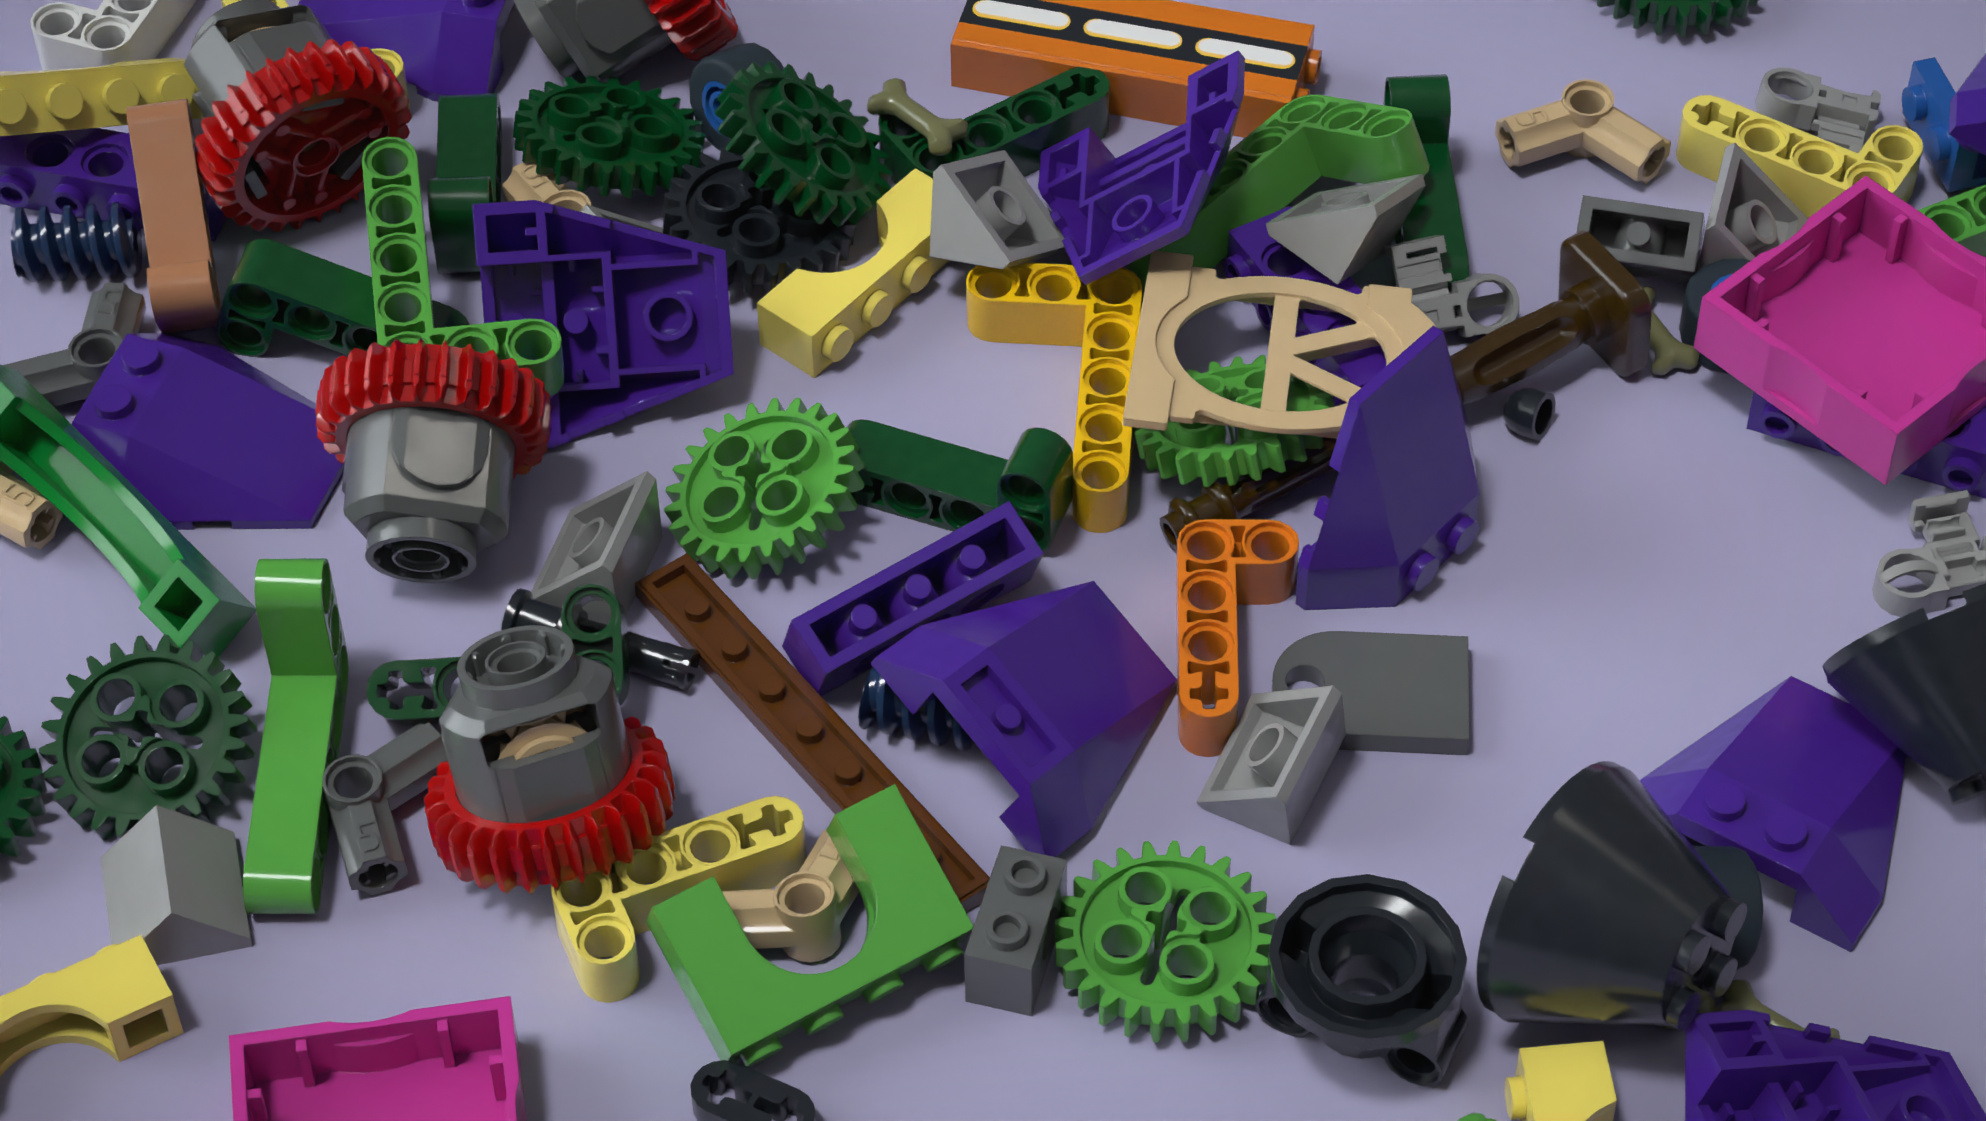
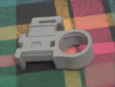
[1755,67,1881,153]
[1384,235,1519,337]
[1872,490,1986,617]

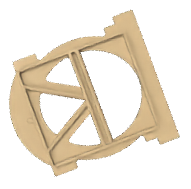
[1123,251,1436,439]

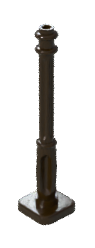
[1160,230,1652,551]

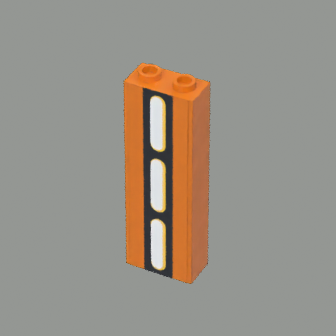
[950,0,1322,138]

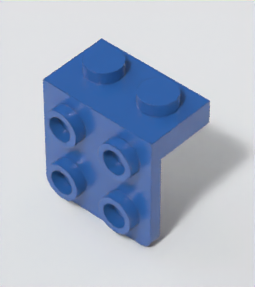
[1902,57,1986,192]

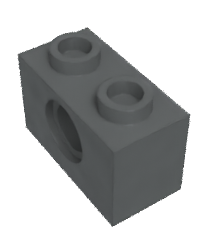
[1576,195,1705,284]
[964,845,1067,1016]

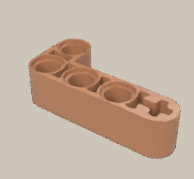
[126,98,221,334]

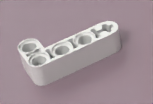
[30,0,197,70]

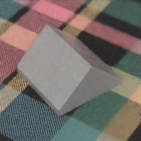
[1698,143,1808,271]
[929,150,1066,269]
[1266,174,1425,285]
[531,471,663,624]
[1196,685,1346,845]
[101,805,252,965]

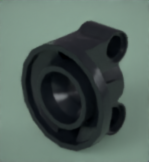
[1255,874,1469,1086]

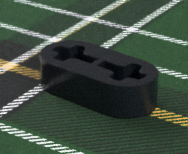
[690,1060,816,1121]

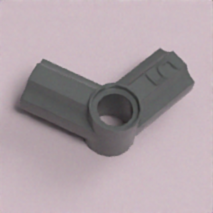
[3,283,146,406]
[323,722,448,895]

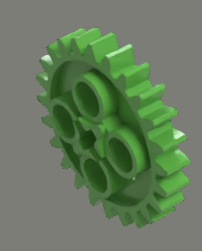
[1134,355,1335,487]
[664,398,865,580]
[1055,840,1276,1042]

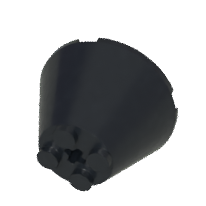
[1822,583,1986,805]
[1477,761,1747,1031]

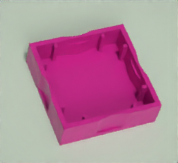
[1694,176,1986,485]
[229,996,527,1121]

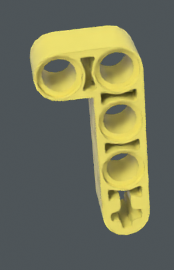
[1676,95,1924,218]
[551,796,807,1003]

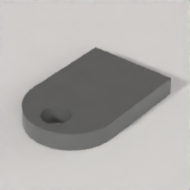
[1272,631,1469,755]

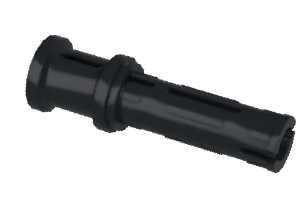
[501,588,700,690]

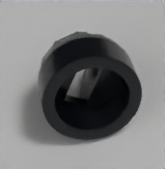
[1503,388,1556,441]

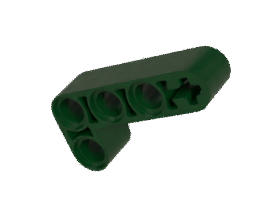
[878,67,1110,184]
[1383,74,1469,293]
[427,93,502,275]
[216,239,470,357]
[847,419,1073,552]
[366,584,630,726]

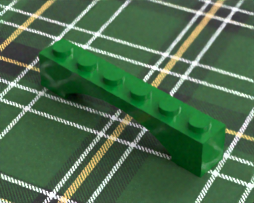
[0,365,256,657]

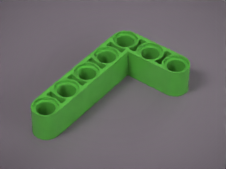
[1126,95,1430,302]
[362,137,565,397]
[243,558,349,914]

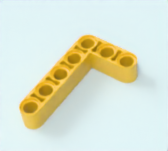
[966,263,1142,533]

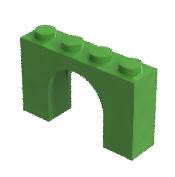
[646,784,974,1067]

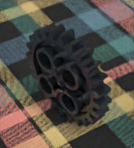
[662,147,856,295]

